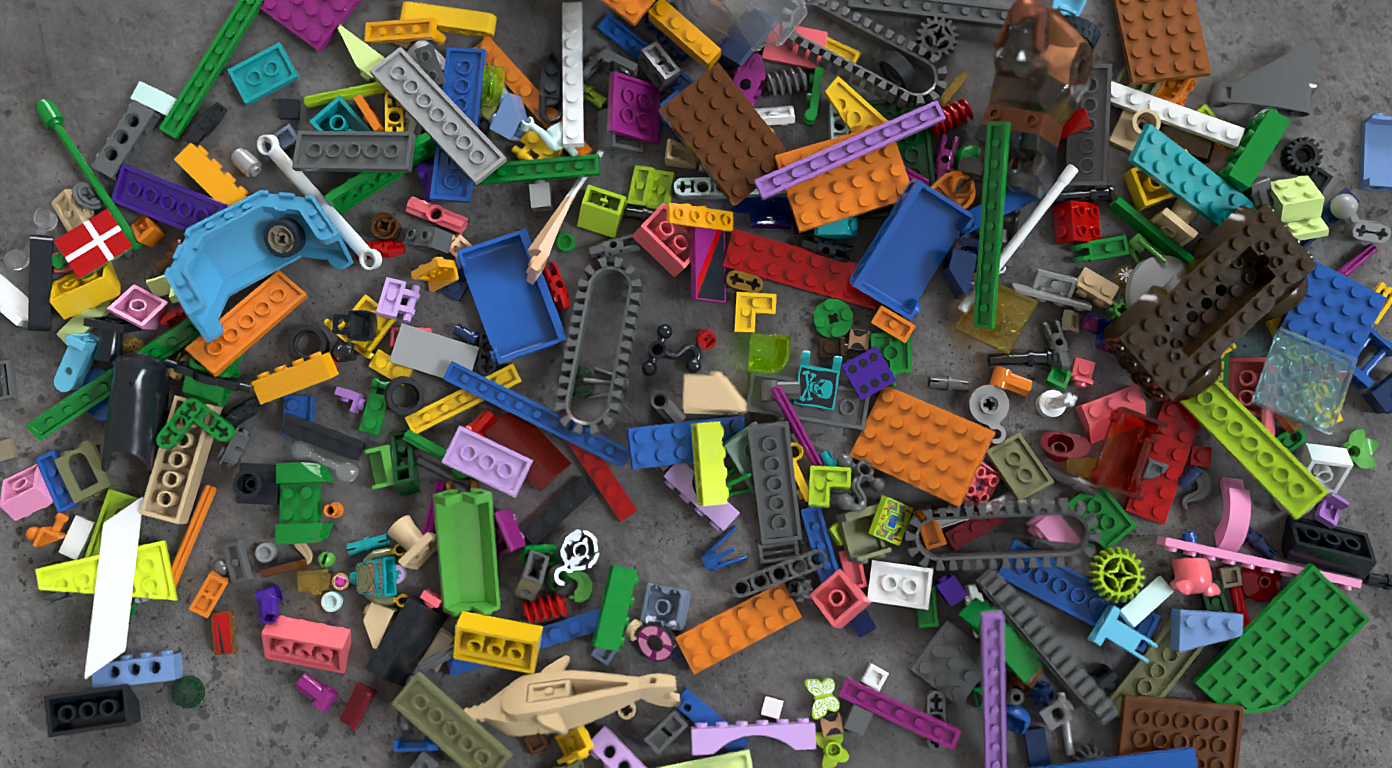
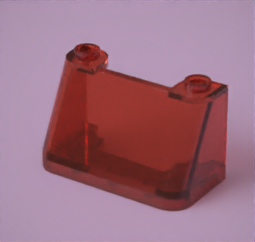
[1090,407,1168,501]

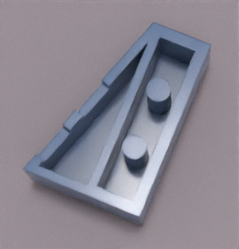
[1170,608,1243,652]

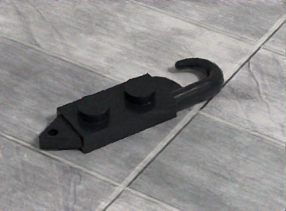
[538,52,562,125]

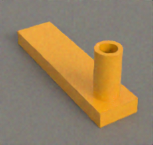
[364,18,446,45]

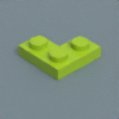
[808,465,851,508]

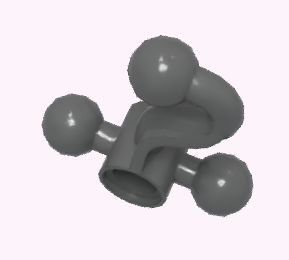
[837,453,886,512]

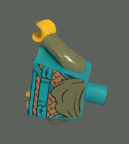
[349,544,408,607]

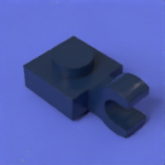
[441,269,469,302]

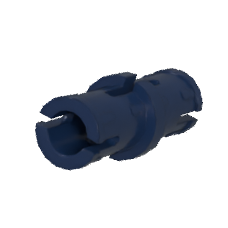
[1245,526,1277,560]

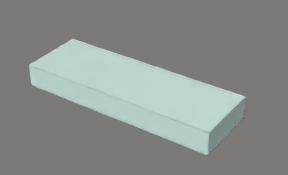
[1119,575,1174,628]

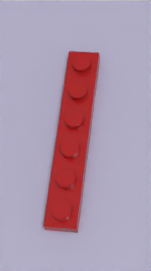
[563,411,638,522]

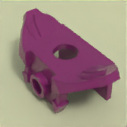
[731,52,766,107]

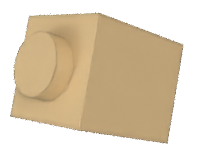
[363,602,399,649]

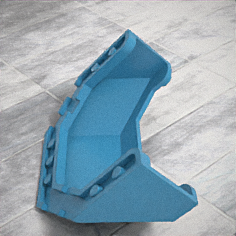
[164,190,354,343]

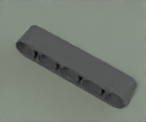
[732,549,827,598]

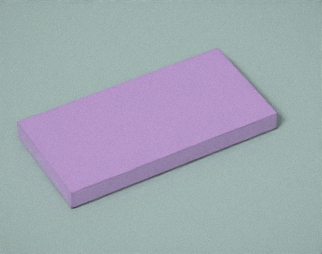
[441,426,534,498]

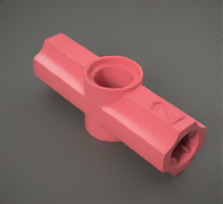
[406,196,468,234]

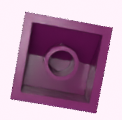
[493,508,526,558]

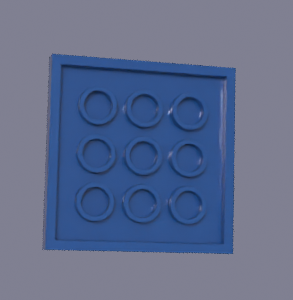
[1276,260,1387,369]

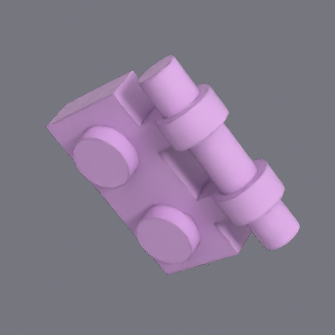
[376,277,420,323]

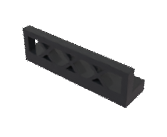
[281,413,366,461]

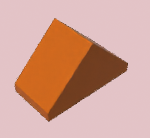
[131,214,167,248]

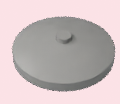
[1125,255,1196,323]

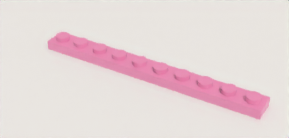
[1156,536,1362,590]

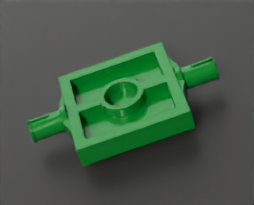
[870,332,912,387]

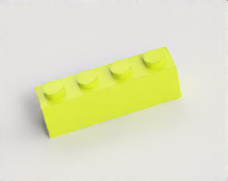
[691,421,729,506]

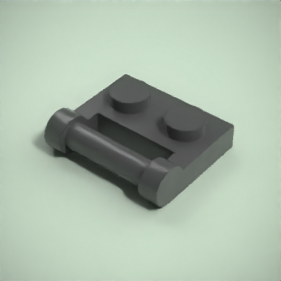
[602,50,639,79]

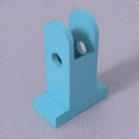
[54,333,99,392]
[1088,604,1158,663]

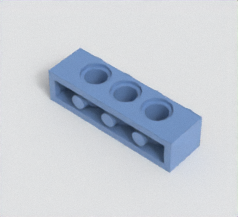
[92,650,183,688]

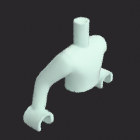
[520,104,578,156]

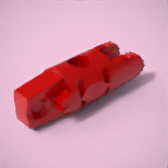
[355,240,406,260]
[542,261,570,312]

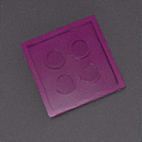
[607,71,661,145]

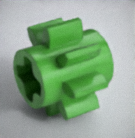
[1106,299,1128,320]

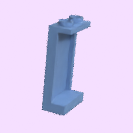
[1359,113,1392,192]

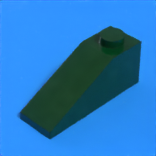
[390,430,421,496]

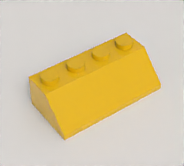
[453,611,543,674]

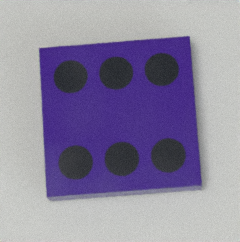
[841,346,897,401]

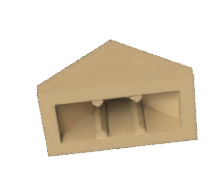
[665,139,697,169]

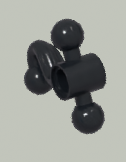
[641,324,702,376]

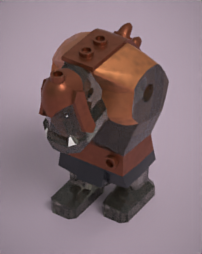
[957,0,1094,200]

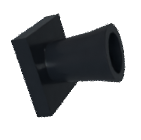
[83,316,142,362]
[232,463,280,505]

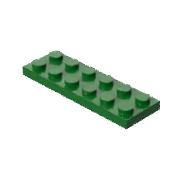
[325,132,436,214]

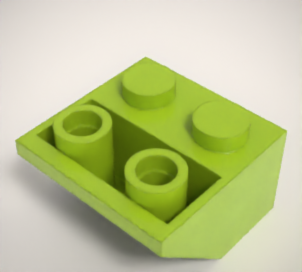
[577,184,627,239]

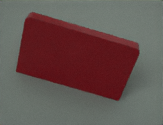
[339,682,377,732]

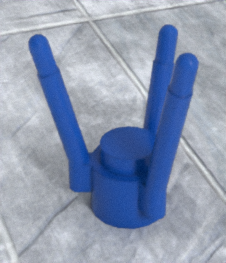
[701,526,748,571]

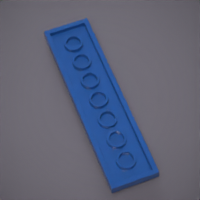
[430,47,487,203]
[997,539,1161,652]

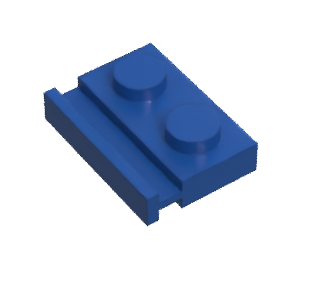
[282,395,316,435]

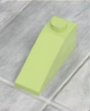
[338,25,385,82]

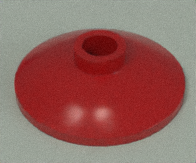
[1240,566,1281,602]

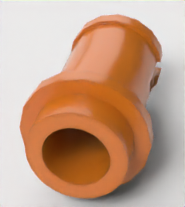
[324,502,344,518]

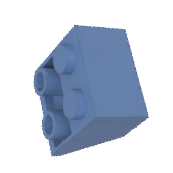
[489,92,527,141]

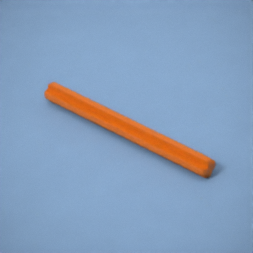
[171,485,217,588]

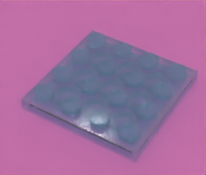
[1251,327,1358,435]

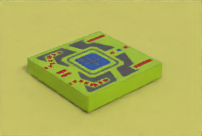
[868,495,914,546]

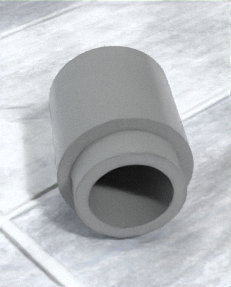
[231,148,261,177]

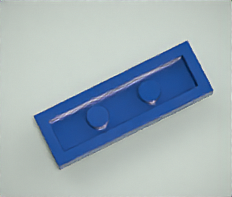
[35,450,81,513]

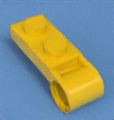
[791,443,809,502]

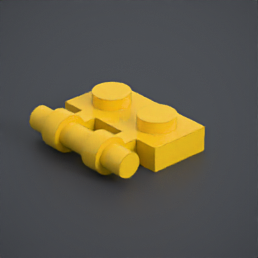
[511,130,563,161]

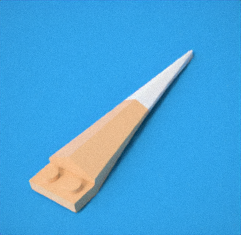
[526,151,604,285]

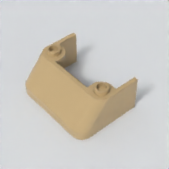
[683,372,747,415]

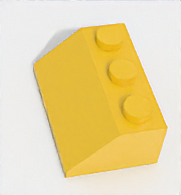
[50,262,121,320]

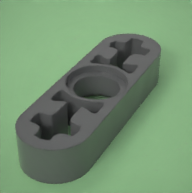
[925,689,946,751]

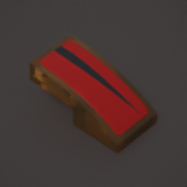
[212,610,238,655]

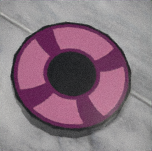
[637,621,676,662]

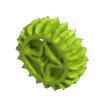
[1088,547,1146,603]

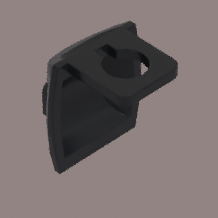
[332,310,378,342]

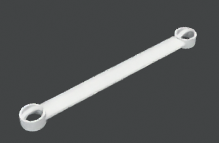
[257,135,382,270]

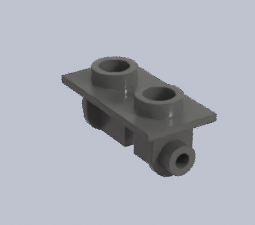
[414,43,446,86]
[217,425,250,468]

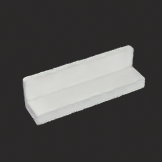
[0,274,29,328]

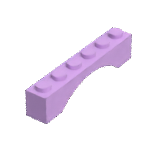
[690,718,816,755]

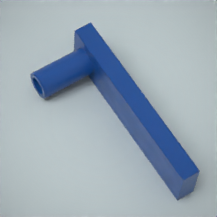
[676,688,750,753]

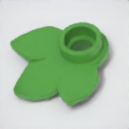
[1341,429,1380,469]

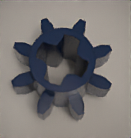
[1029,680,1055,707]

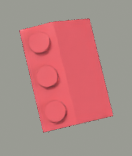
[632,202,691,278]
[1074,384,1146,444]

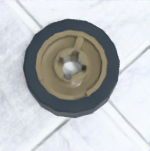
[263,218,306,258]

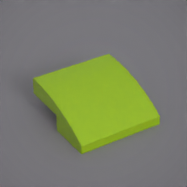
[627,165,676,210]

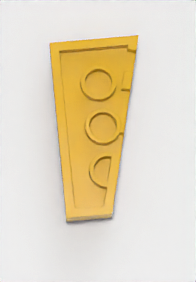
[824,76,888,133]

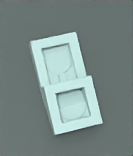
[131,81,177,116]

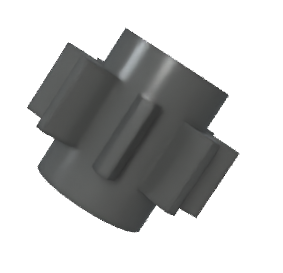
[788,576,813,602]

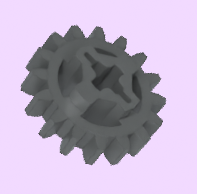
[915,16,959,59]

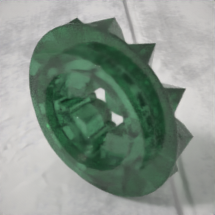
[565,366,595,398]
[171,676,205,709]

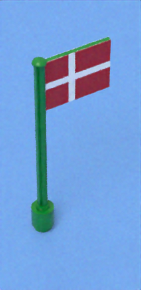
[35,99,143,280]

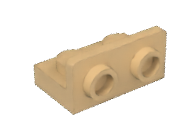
[51,189,96,232]
[1074,267,1119,308]

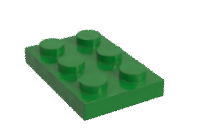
[1068,478,1137,551]

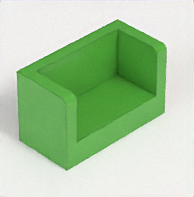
[364,445,394,490]

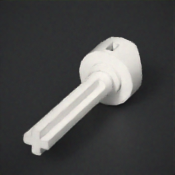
[1035,390,1077,418]

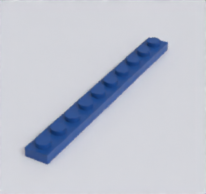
[443,361,629,469]

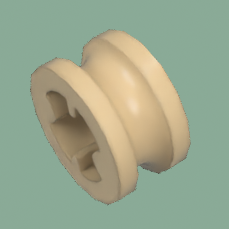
[618,702,636,720]

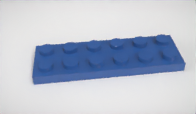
[626,415,745,470]

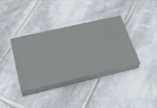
[389,323,479,378]

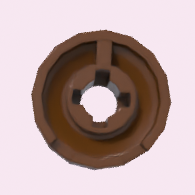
[370,212,401,241]

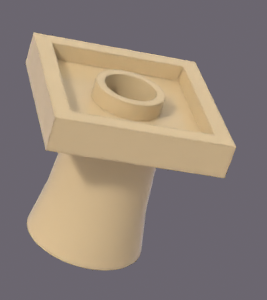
[1109,108,1161,153]
[1149,198,1199,247]
[388,515,438,570]

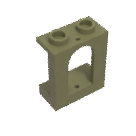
[54,440,120,504]

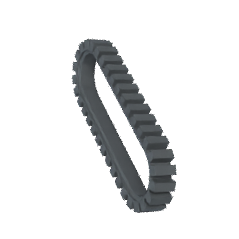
[976,569,1119,727]

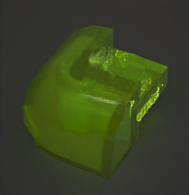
[747,333,792,374]

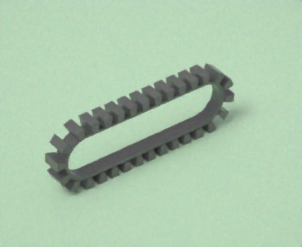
[778,0,948,111]
[555,257,643,438]
[905,498,1101,571]

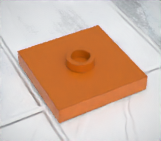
[354,94,385,131]

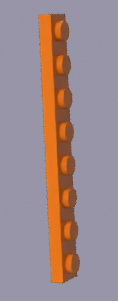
[474,36,592,156]

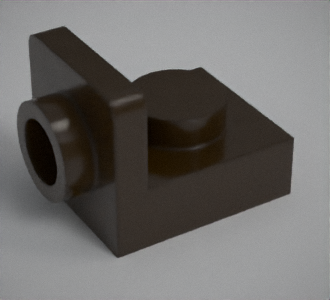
[819,337,848,359]

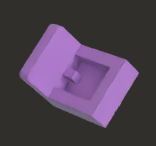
[1314,492,1349,529]

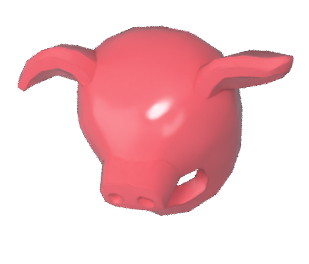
[1169,558,1220,596]

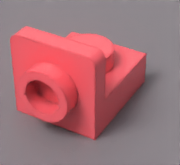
[1069,357,1096,388]

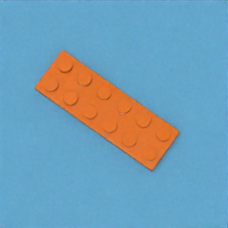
[185,270,308,377]
[675,582,802,674]

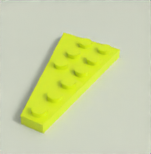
[35,540,178,600]

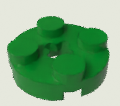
[813,299,853,338]

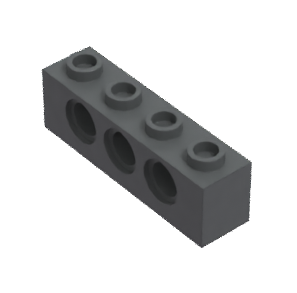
[92,99,162,181]

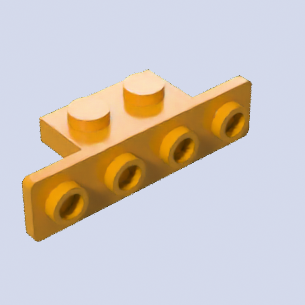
[667,203,733,232]

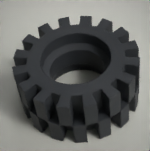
[1280,137,1323,175]

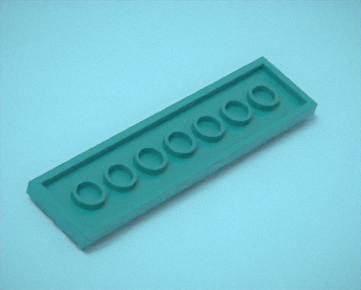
[1128,124,1254,227]

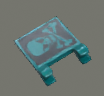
[794,350,842,410]

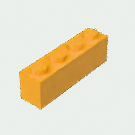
[648,0,721,71]
[174,143,250,207]
[251,351,339,404]

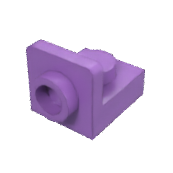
[334,387,365,413]

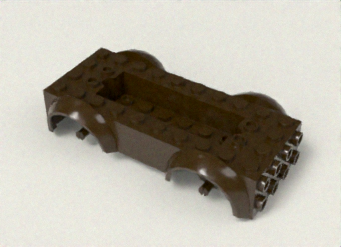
[1102,203,1318,402]

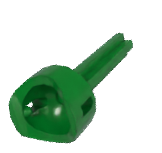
[402,429,471,480]

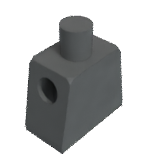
[514,550,550,601]

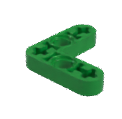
[156,398,236,449]

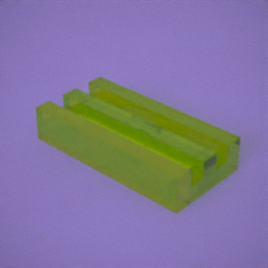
[481,65,506,108]

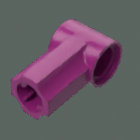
[295,672,339,712]

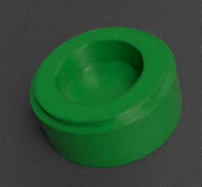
[556,232,576,253]

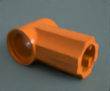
[989,366,1032,397]

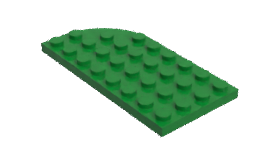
[1193,563,1370,713]

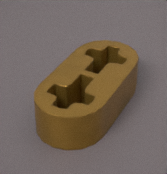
[726,270,763,293]

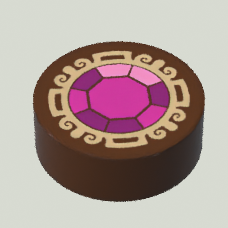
[330,571,352,592]

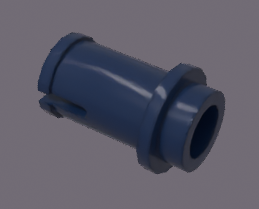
[453,323,480,345]
[1178,464,1204,490]

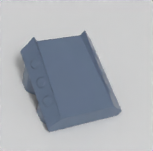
[640,583,692,631]

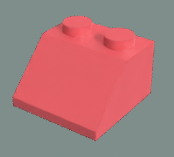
[809,569,871,629]

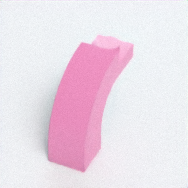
[1214,477,1251,552]

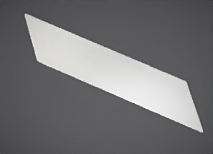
[85,497,143,679]

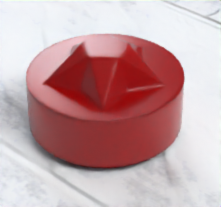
[695,329,717,350]

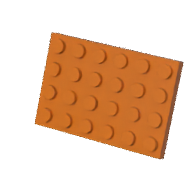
[774,124,910,233]
[850,386,995,507]

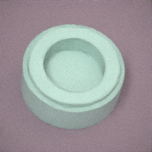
[321,591,343,612]

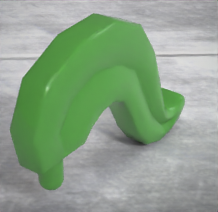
[566,570,593,603]

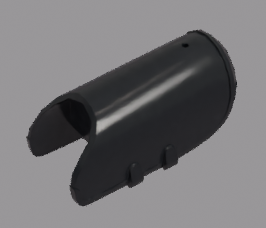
[101,353,171,476]

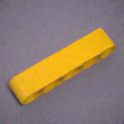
[400,1,497,38]

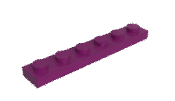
[839,677,961,750]

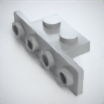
[1011,269,1092,311]

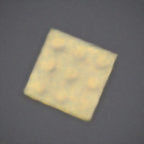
[954,283,1039,355]

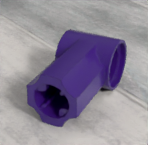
[417,161,436,202]
[255,584,283,625]

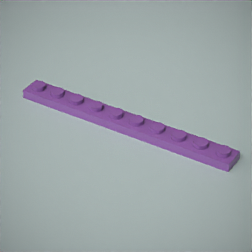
[754,100,946,201]
[980,611,1006,768]

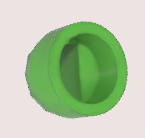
[318,551,335,568]

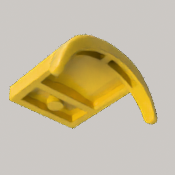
[324,294,398,359]

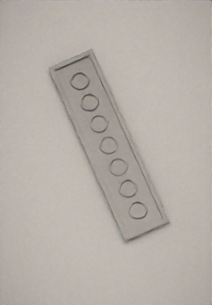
[370,47,507,185]

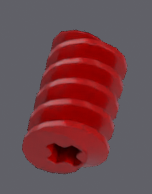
[931,99,973,137]
[523,592,567,624]

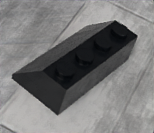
[1281,515,1377,579]
[365,595,448,687]
[44,683,141,738]

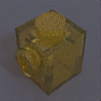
[298,569,331,595]

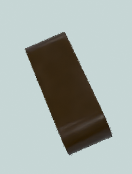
[1159,127,1215,164]

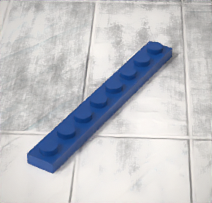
[447,608,600,677]

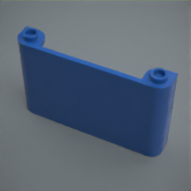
[849,178,977,321]
[455,228,567,365]

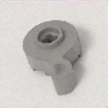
[966,385,1009,444]

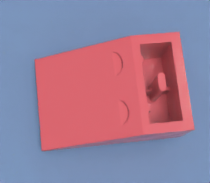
[964,462,1001,508]

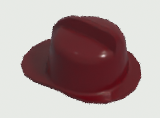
[1040,430,1091,462]

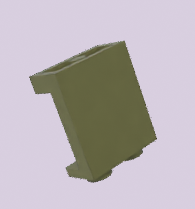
[836,504,892,565]

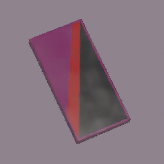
[691,227,726,303]

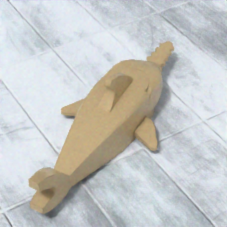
[464,655,681,736]

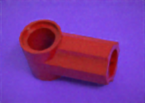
[465,408,499,438]

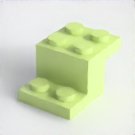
[1270,175,1329,241]

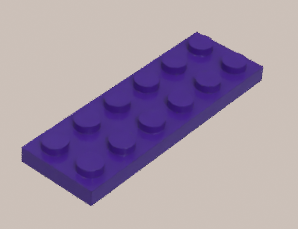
[112,164,228,231]

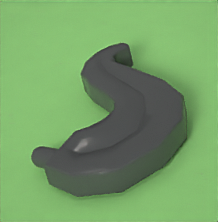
[1180,468,1212,510]

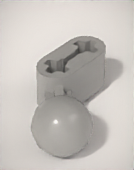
[1330,194,1391,243]

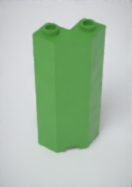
[433,488,500,617]

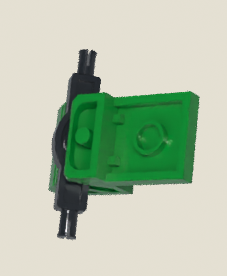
[164,351,254,408]

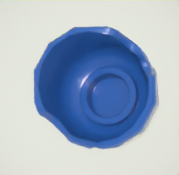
[1005,704,1031,734]

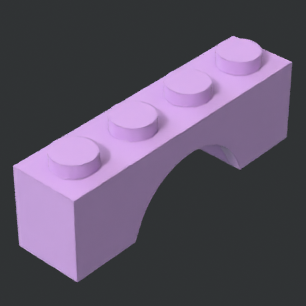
[664,463,740,531]

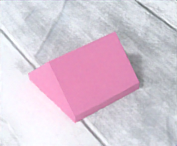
[107,284,168,330]

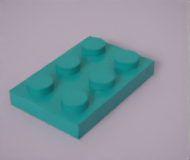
[228,42,300,106]

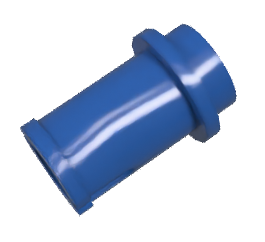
[1180,531,1200,558]

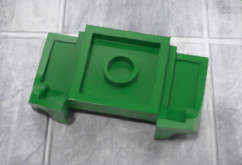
[275,462,334,545]

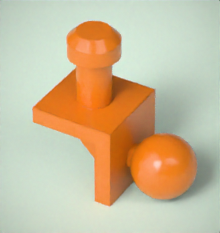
[25,513,69,547]

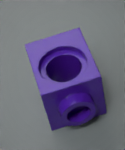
[934,573,968,607]

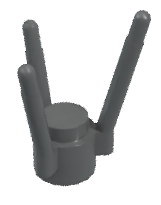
[583,368,629,400]

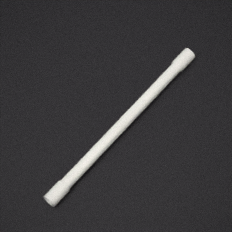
[957,164,1078,314]

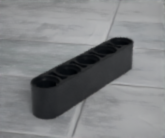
[28,234,53,332]

